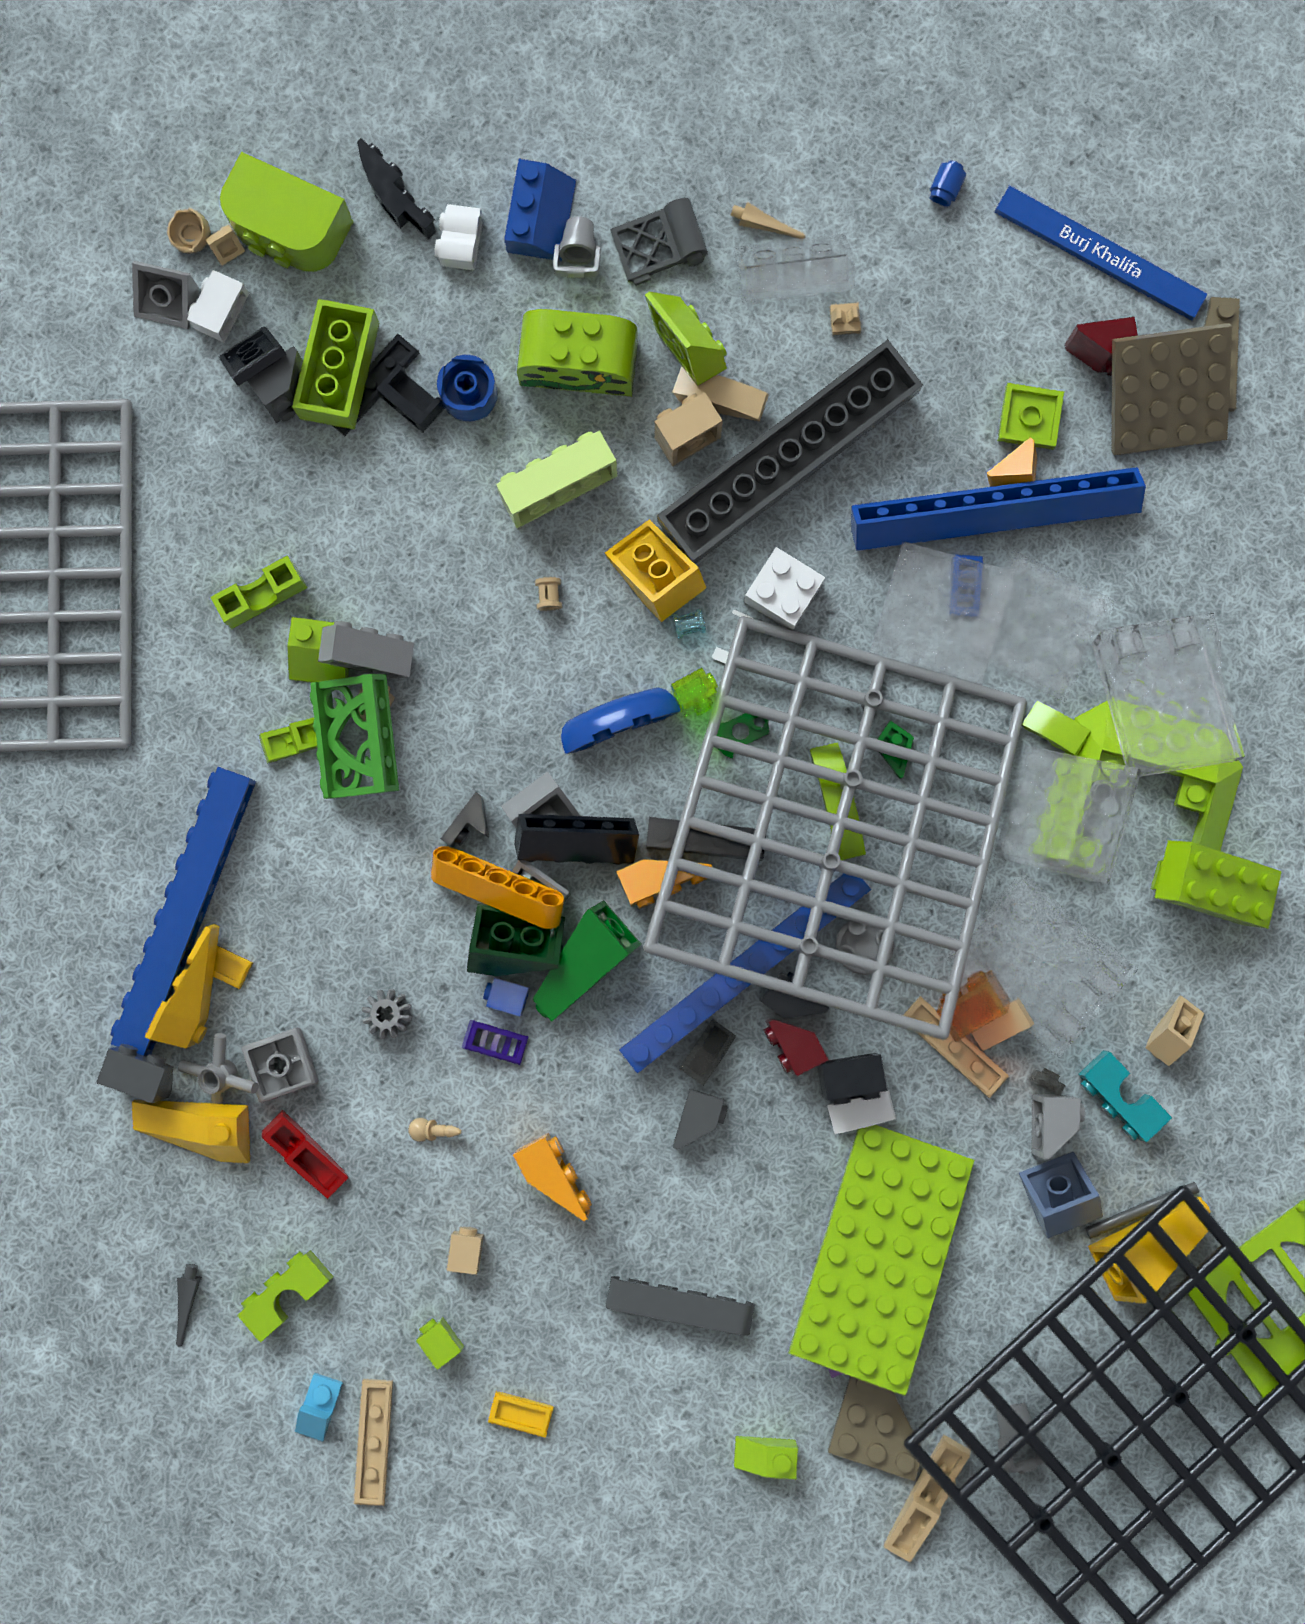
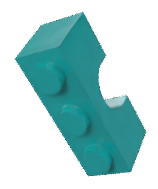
[1078,1050,1172,1142]

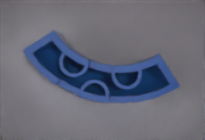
[561,687,681,754]

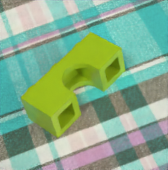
[210,555,308,629]
[237,1250,334,1343]

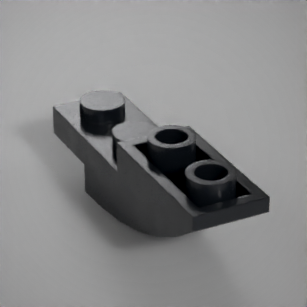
[357,138,436,240]

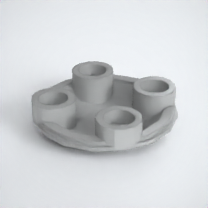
[835,921,894,975]

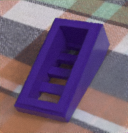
[462,1019,529,1065]

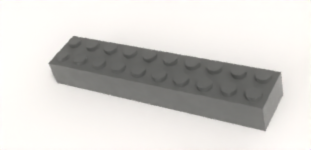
[657,339,923,564]

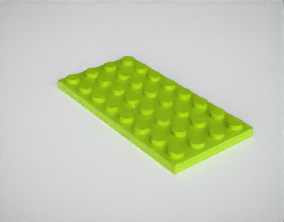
[788,1125,974,1396]

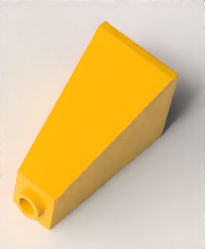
[1088,1197,1210,1303]

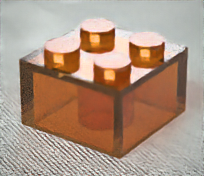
[936,970,1010,1042]

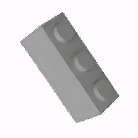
[318,621,414,679]

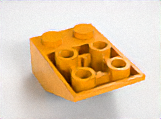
[616,859,713,909]
[513,1133,592,1221]

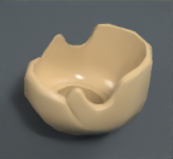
[167,208,211,254]

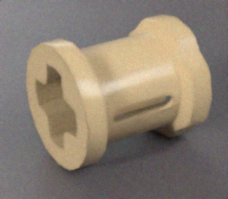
[535,577,562,611]

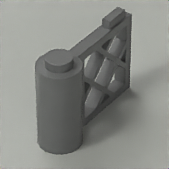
[610,198,708,286]

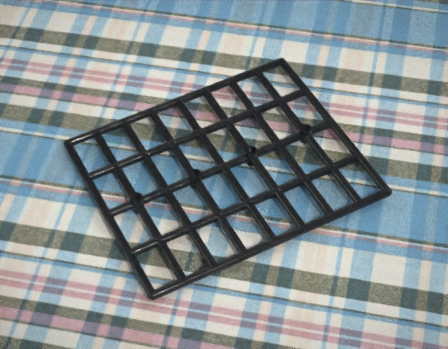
[904,1185,1305,1624]

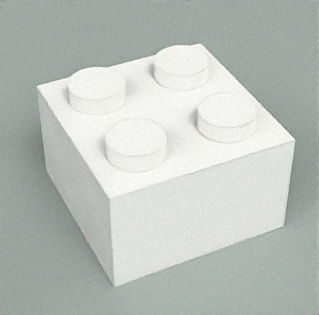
[744,547,825,630]

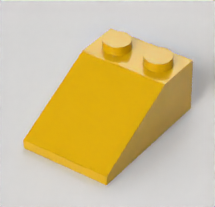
[604,519,707,622]

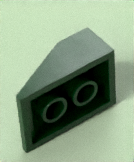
[467,904,565,976]

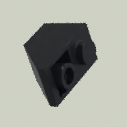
[760,971,830,1019]

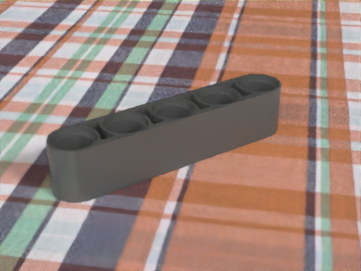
[605,1276,755,1336]

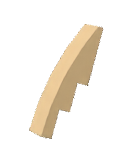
[884,1435,971,1563]

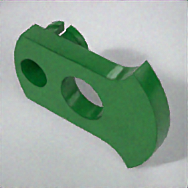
[717,713,769,759]

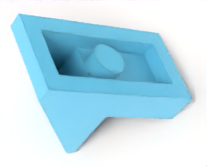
[295,1373,343,1441]

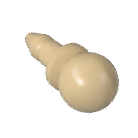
[408,1118,462,1142]

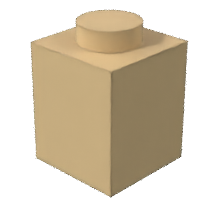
[447,1227,484,1275]

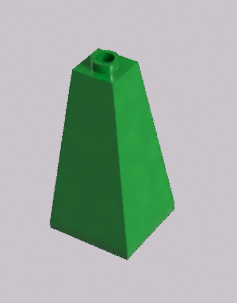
[533,900,642,1022]

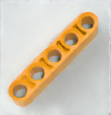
[431,846,564,929]

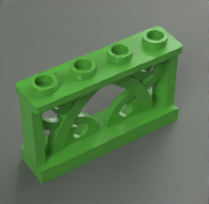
[310,674,399,799]

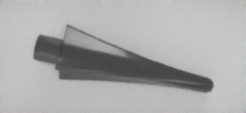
[176,1264,202,1347]

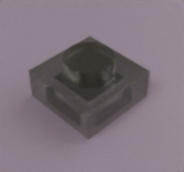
[1029,1068,1066,1096]

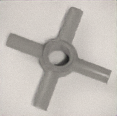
[178,1033,258,1104]

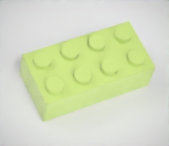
[496,430,618,528]

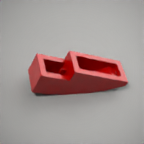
[262,1110,349,1199]

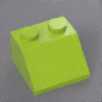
[287,617,349,683]

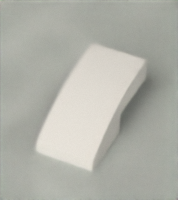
[827,1089,896,1134]

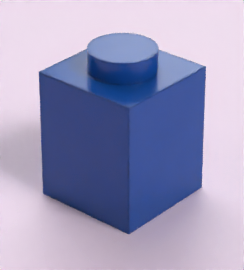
[483,978,530,1016]

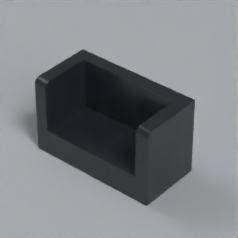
[376,364,445,433]

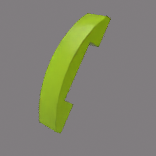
[810,742,866,860]

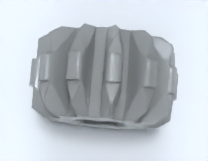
[362,989,412,1039]

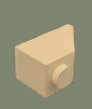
[1145,995,1204,1066]

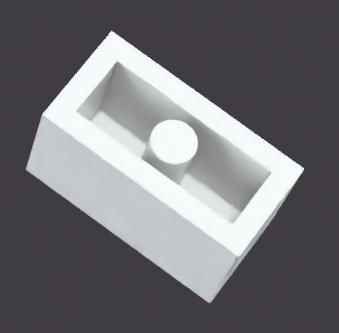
[187,270,249,343]

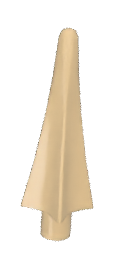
[730,202,805,239]

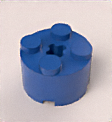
[437,355,498,422]

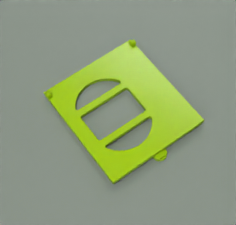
[1188,1200,1305,1398]

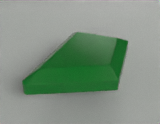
[877,720,914,779]

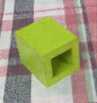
[416,1317,464,1370]

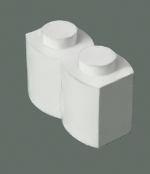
[435,204,483,270]

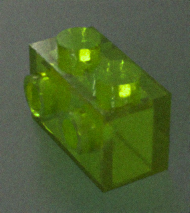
[671,668,718,718]

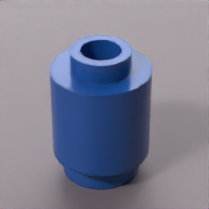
[929,160,966,207]

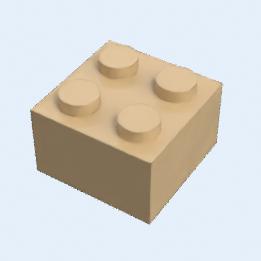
[655,392,723,467]

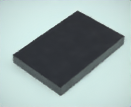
[218,326,287,386]

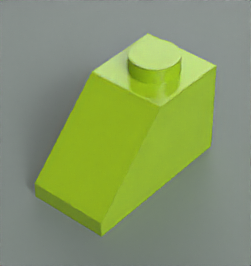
[734,1436,798,1479]

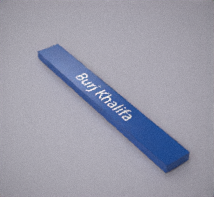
[994,185,1208,321]

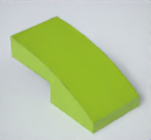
[1022,701,1091,757]
[259,717,318,763]

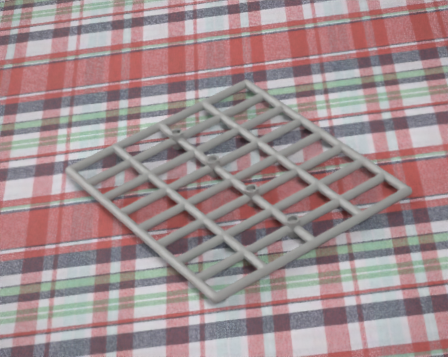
[0,399,132,752]
[643,616,1027,1040]

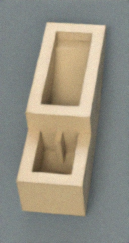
[672,366,769,422]

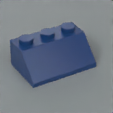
[504,159,576,261]

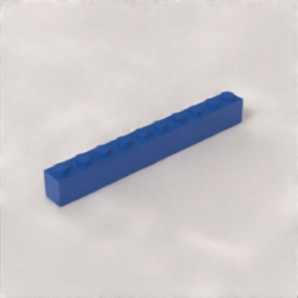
[851,467,1146,551]
[110,767,257,1056]
[619,873,871,1073]

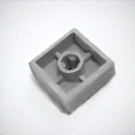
[241,1028,319,1103]

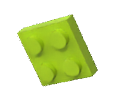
[997,383,1064,450]

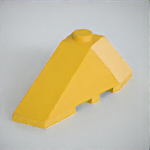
[145,924,220,1049]
[132,1100,250,1163]

